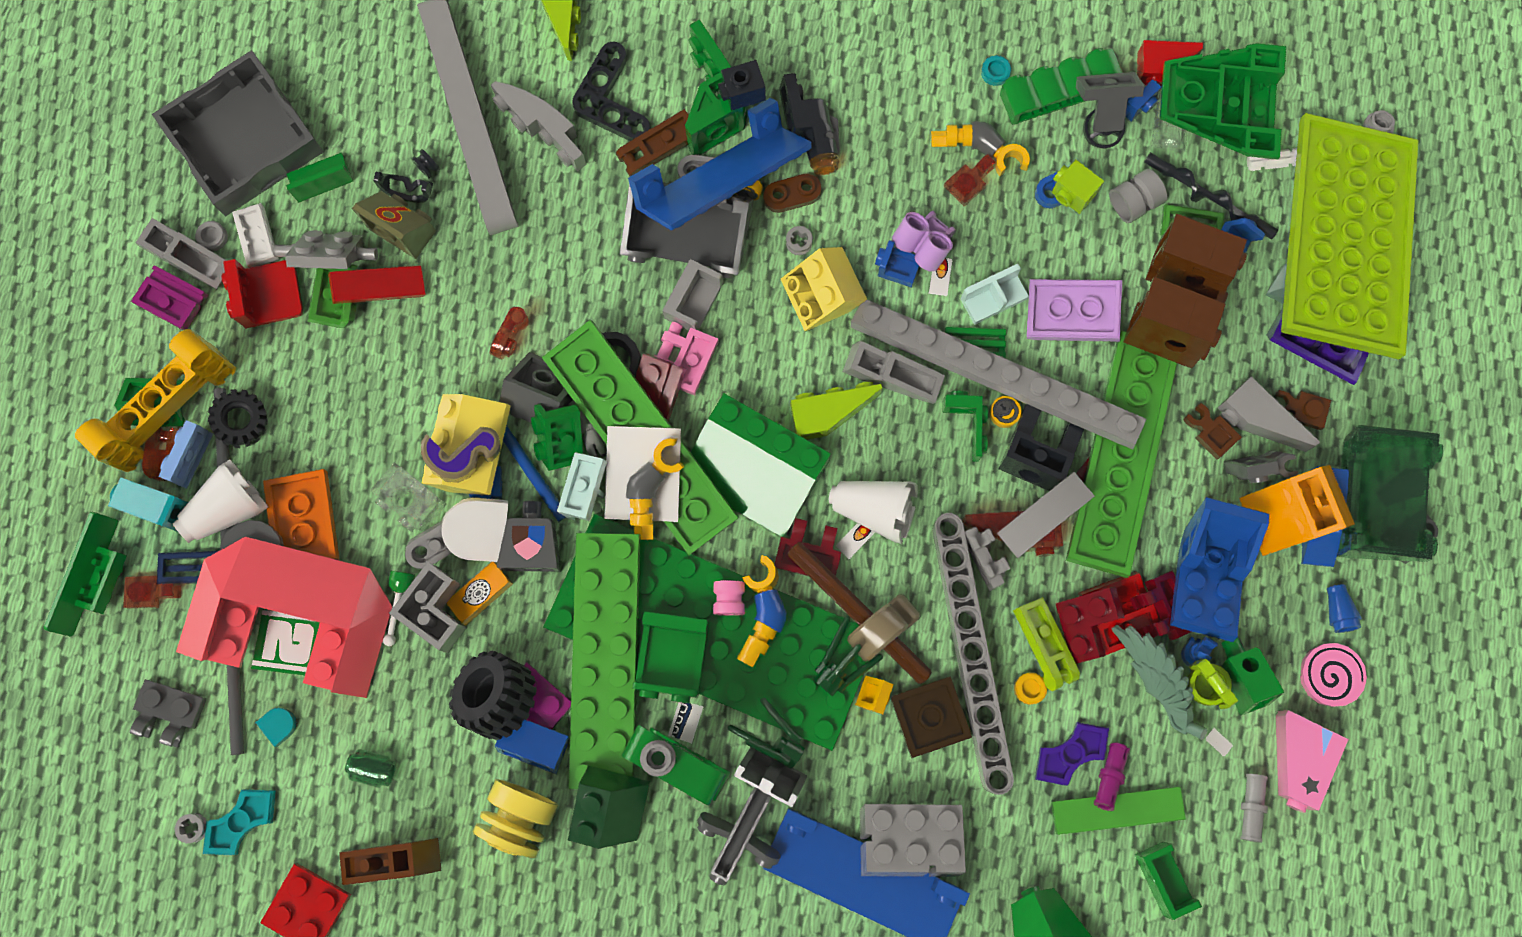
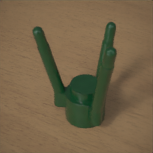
[813,616,883,697]
[727,697,805,769]

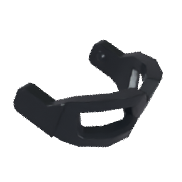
[373,171,433,203]

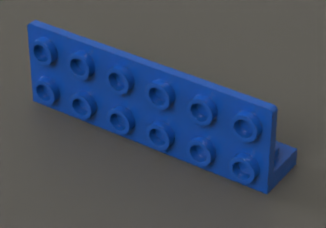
[628,98,812,230]
[763,808,970,937]

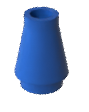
[1326,584,1362,633]

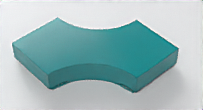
[203,789,276,855]

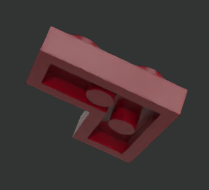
[1055,587,1125,664]

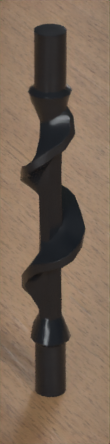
[1144,152,1278,240]

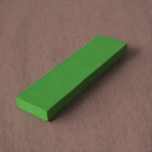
[1051,787,1186,835]

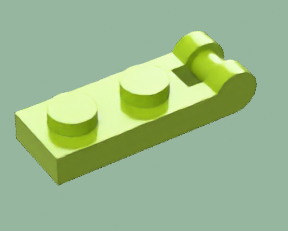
[1013,597,1080,691]

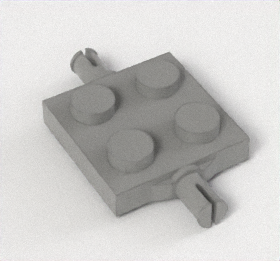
[273,230,378,269]

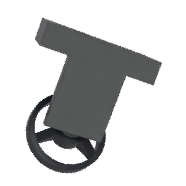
[1076,72,1144,149]

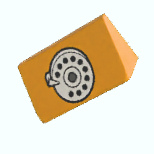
[447,562,513,625]

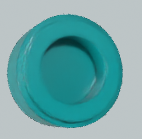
[981,55,1011,86]

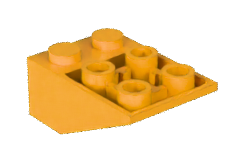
[1239,465,1355,556]

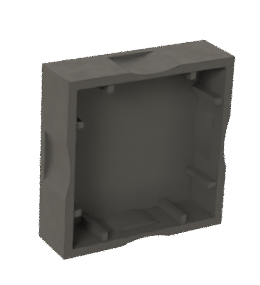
[152,50,324,217]

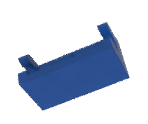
[495,720,569,775]

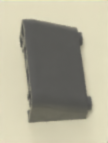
[620,182,754,278]

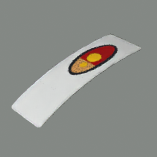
[929,258,952,296]
[836,523,875,559]

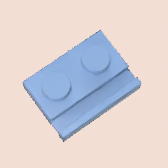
[158,420,213,489]

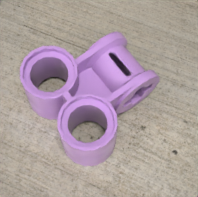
[892,211,956,271]

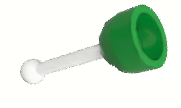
[383,570,415,646]

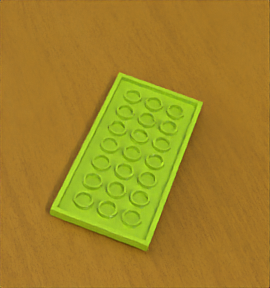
[1281,113,1418,359]

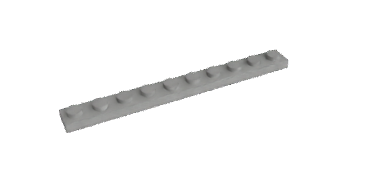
[850,300,1147,450]

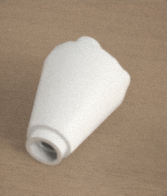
[172,459,268,543]

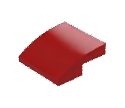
[1078,571,1159,655]

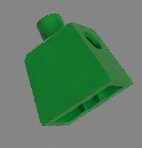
[1221,636,1284,716]

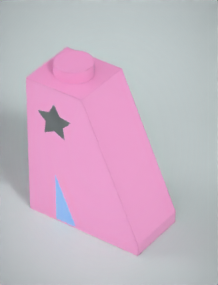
[1276,710,1349,813]

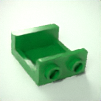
[632,611,709,703]

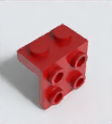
[221,259,303,329]

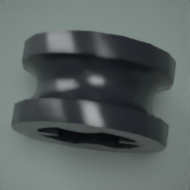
[411,149,440,179]

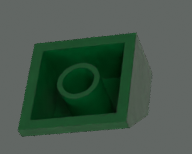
[568,765,651,849]

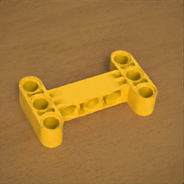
[75,329,236,472]

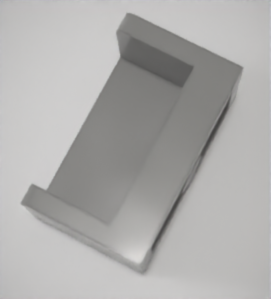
[662,259,723,331]

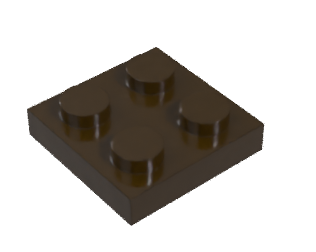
[890,676,972,758]

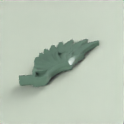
[1112,625,1207,740]

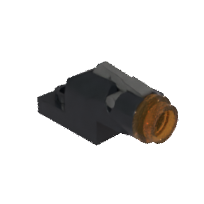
[779,73,840,175]

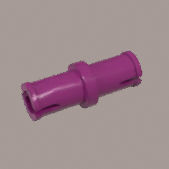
[1093,743,1131,811]

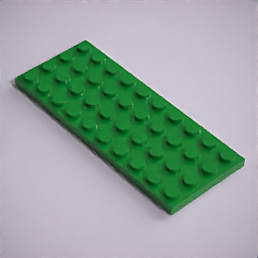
[543,514,868,751]

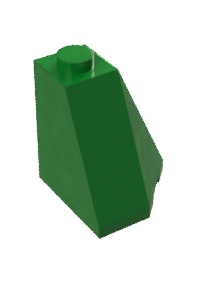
[1011,886,1092,937]

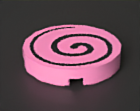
[1300,643,1367,707]

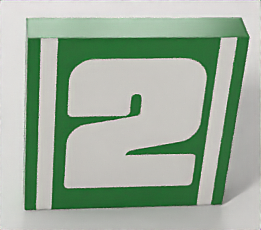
[251,608,320,676]

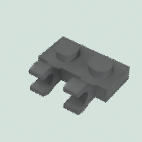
[1224,450,1299,483]
[130,679,206,748]

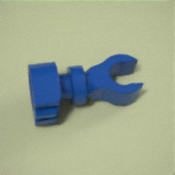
[1181,637,1218,666]

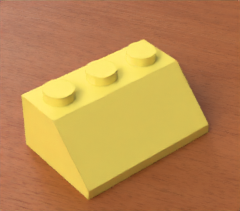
[422,394,511,495]

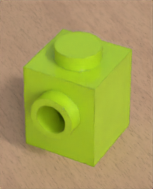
[1051,159,1104,214]

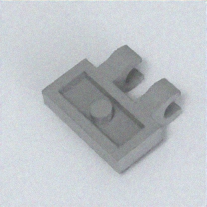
[965,527,1011,591]

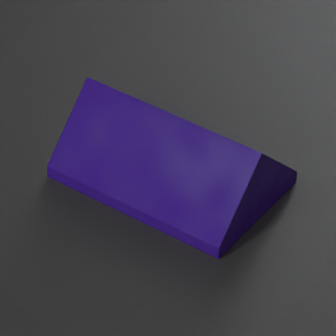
[1266,308,1369,385]

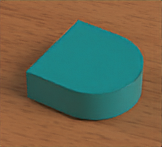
[255,708,296,747]

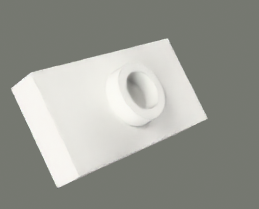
[232,203,279,268]

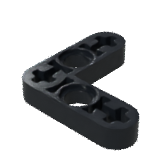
[572,41,651,141]

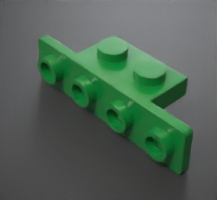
[43,512,127,637]

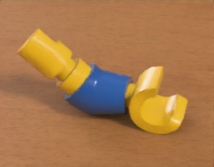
[737,555,787,667]

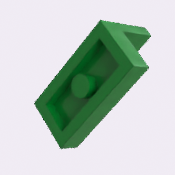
[286,153,354,203]

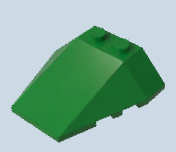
[1159,43,1286,160]

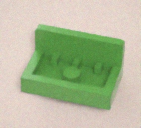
[307,264,358,328]

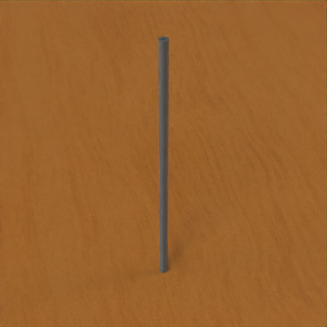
[213,388,244,755]

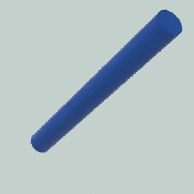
[503,425,566,522]

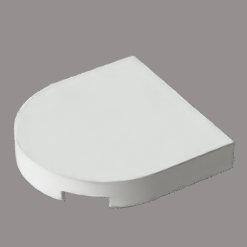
[442,498,508,562]

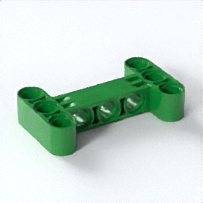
[621,725,731,806]

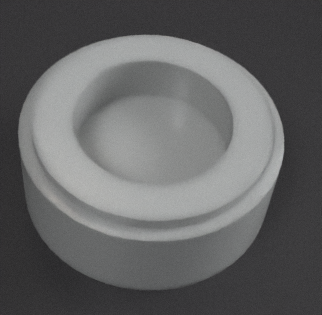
[195,221,228,252]

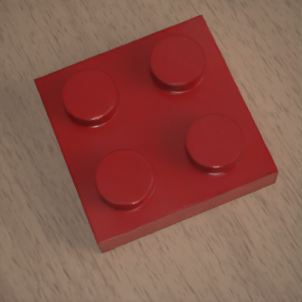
[260,863,352,937]

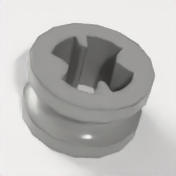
[786,226,813,255]
[174,813,207,843]

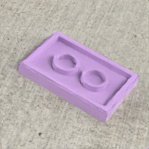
[1027,279,1122,342]

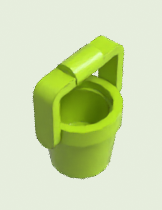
[1187,659,1238,709]

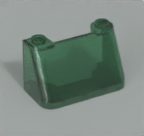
[1337,425,1443,562]

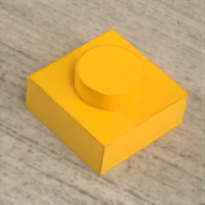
[855,675,894,715]

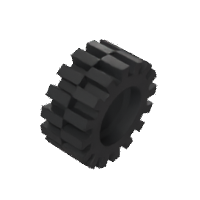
[208,389,268,448]

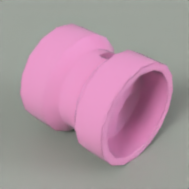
[713,581,745,616]

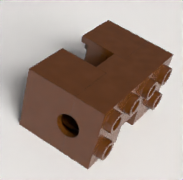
[1123,213,1247,369]

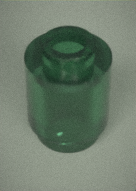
[345,749,396,788]

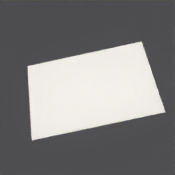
[605,426,681,522]

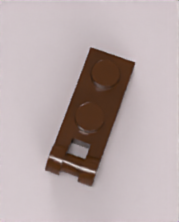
[616,109,689,177]

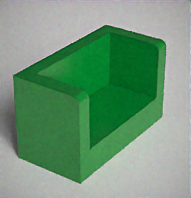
[1135,842,1202,920]

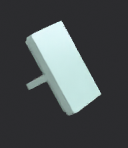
[961,264,1029,325]
[557,452,607,521]

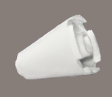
[829,481,918,544]

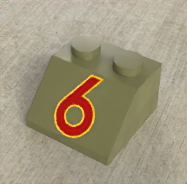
[352,191,436,259]

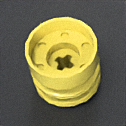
[473,779,558,858]

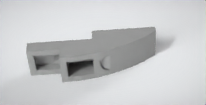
[491,81,587,172]

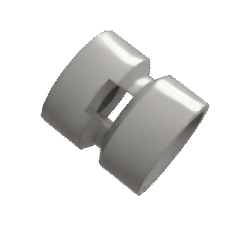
[1109,169,1167,223]

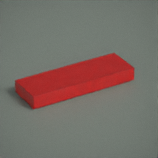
[328,266,426,304]

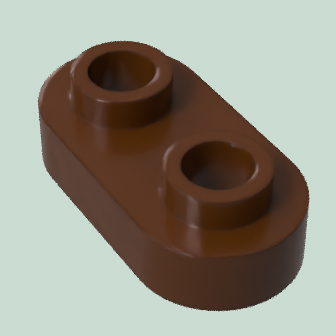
[763,174,821,213]

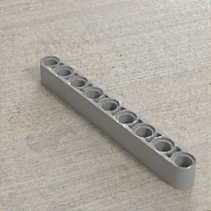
[417,0,519,236]
[932,513,1014,795]

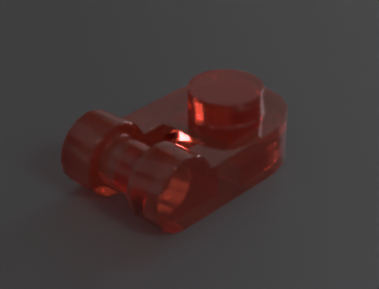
[489,307,529,360]
[142,427,179,482]

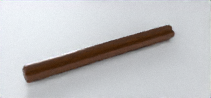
[788,542,932,684]

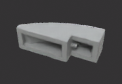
[136,218,227,290]
[842,341,945,404]
[997,472,1095,558]

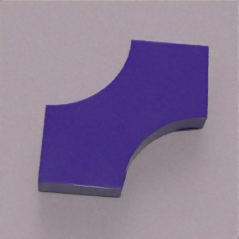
[1035,722,1109,786]

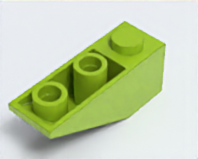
[541,0,581,61]
[790,382,882,440]

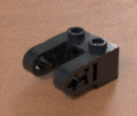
[998,404,1084,491]

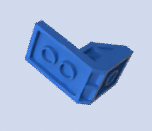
[1170,497,1269,642]

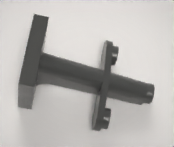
[697,747,807,885]

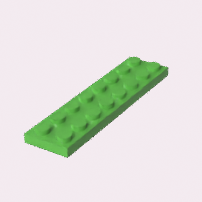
[542,320,740,555]
[1065,331,1177,578]
[569,533,641,789]

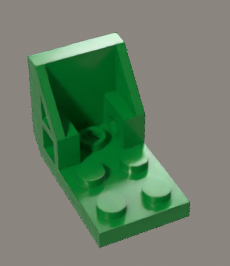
[685,19,748,156]

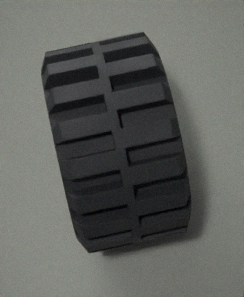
[449,651,537,740]

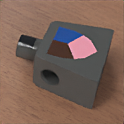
[497,501,561,572]

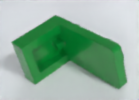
[942,391,988,462]

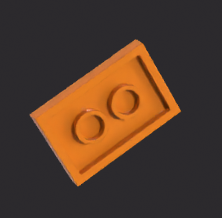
[263,469,340,560]

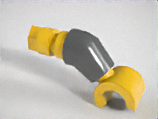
[931,121,1030,176]
[626,437,684,540]

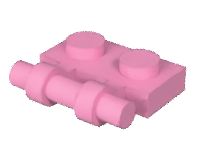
[654,322,719,396]

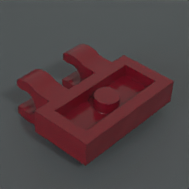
[774,518,842,576]
[1130,570,1192,641]

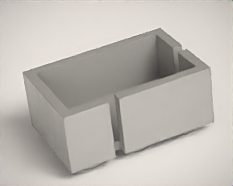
[860,804,966,877]

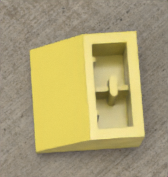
[781,247,867,331]

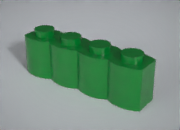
[1000,48,1123,125]

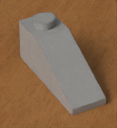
[1218,377,1320,452]

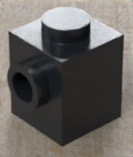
[718,60,766,111]

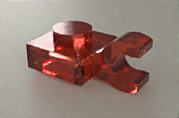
[944,154,996,206]
[123,576,181,609]

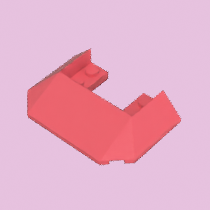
[176,537,393,698]

